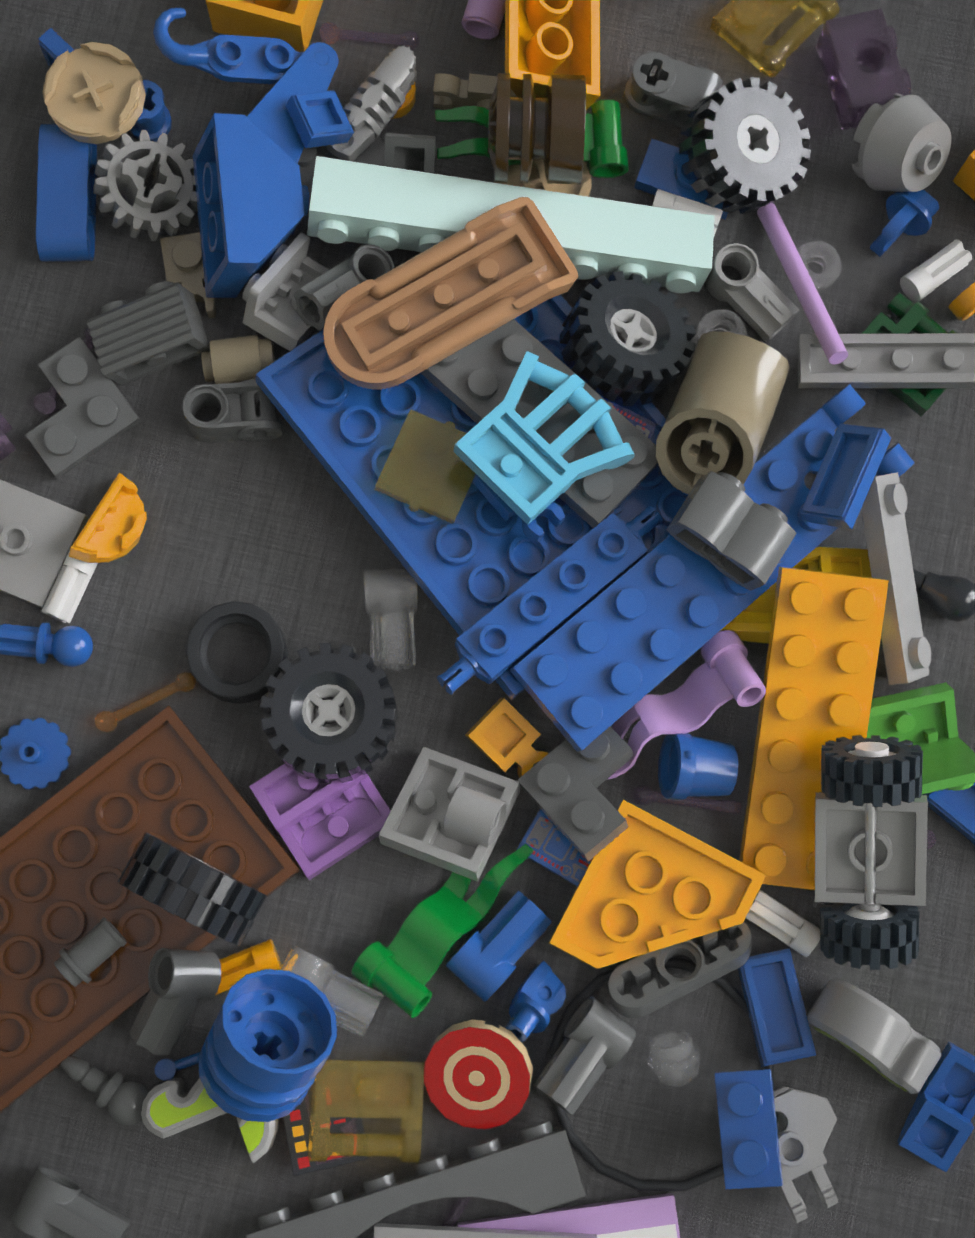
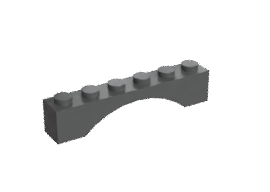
[246,1120,586,1238]

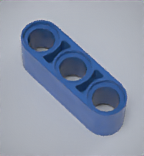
[36,124,97,262]

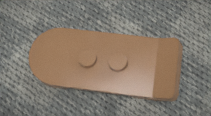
[323,197,579,389]

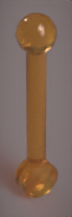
[95,672,196,732]

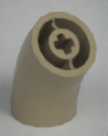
[656,331,790,495]

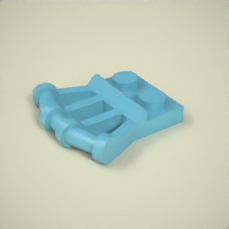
[453,351,635,525]

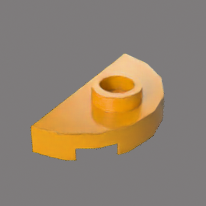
[69,472,147,563]

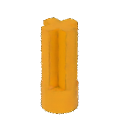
[215,939,282,995]

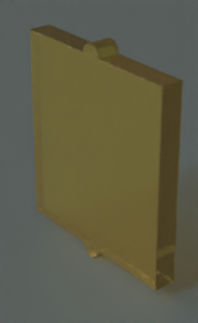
[374,409,476,524]

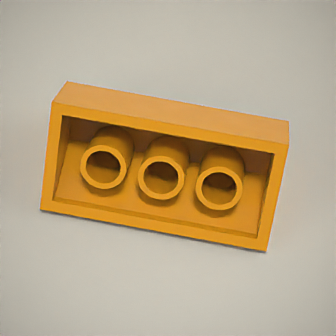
[505,0,600,110]

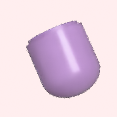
[462,0,505,39]

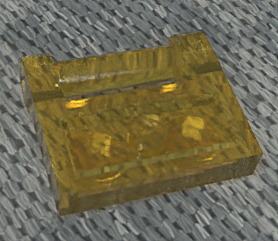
[710,0,840,78]
[308,1059,424,1163]

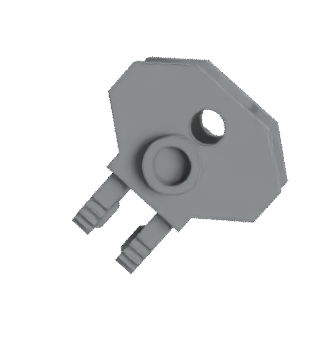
[720,1086,839,1223]

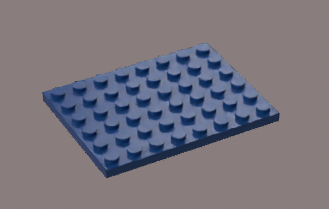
[256,294,688,700]

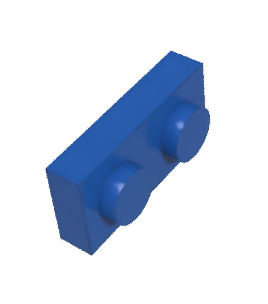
[715,1069,783,1190]

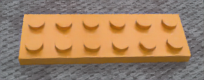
[739,567,889,890]

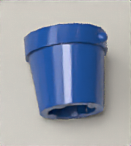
[658,733,738,800]

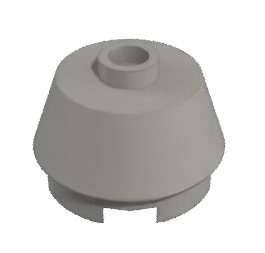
[852,93,951,192]

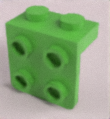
[867,682,975,795]

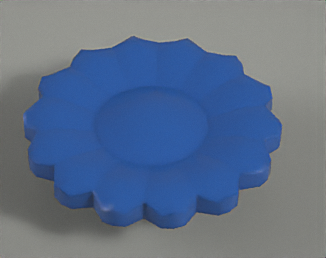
[0,718,72,790]

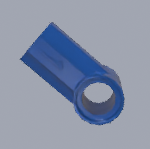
[445,891,552,1003]

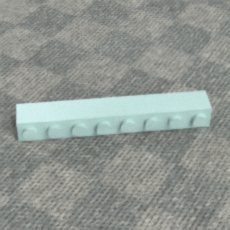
[307,156,715,293]

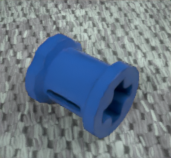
[130,80,172,142]

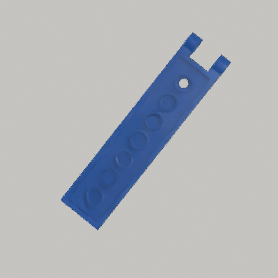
[509,384,915,752]

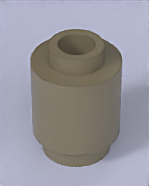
[201,334,275,384]

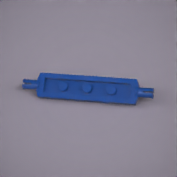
[437,506,662,695]

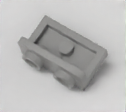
[242,232,329,351]

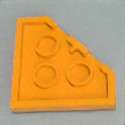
[548,800,766,969]

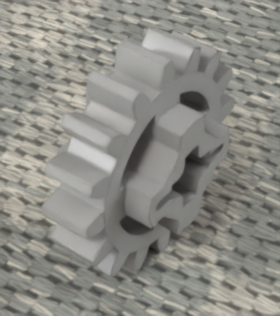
[93,130,198,241]

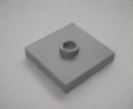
[0,479,89,609]

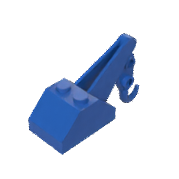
[153,8,339,298]

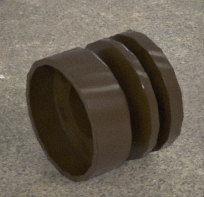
[488,73,586,185]

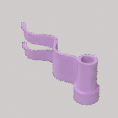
[608,630,766,779]

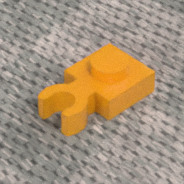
[465,698,549,778]

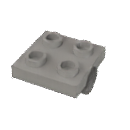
[379,747,520,882]

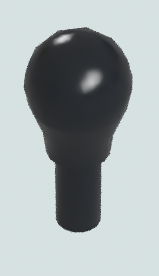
[913,569,975,622]

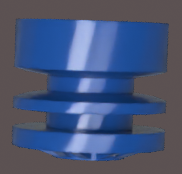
[198,969,337,1122]

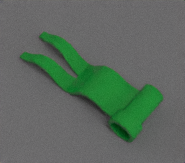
[435,100,629,178]
[351,844,534,1018]

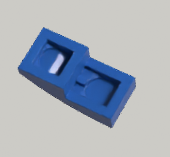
[897,1041,975,1172]

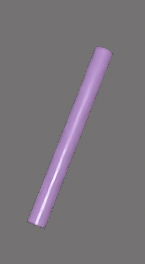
[757,203,848,365]

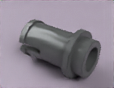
[54,917,127,987]

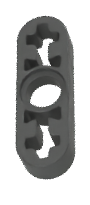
[608,922,751,1018]

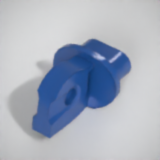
[869,189,939,257]
[504,961,566,1042]

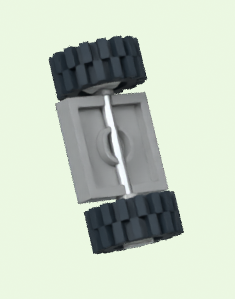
[815,735,928,970]

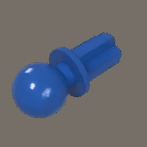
[0,622,93,667]

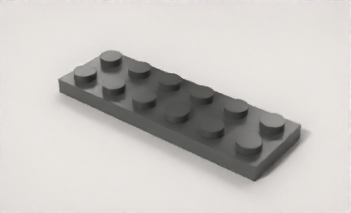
[421,319,659,528]

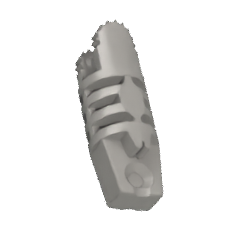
[326,45,417,161]

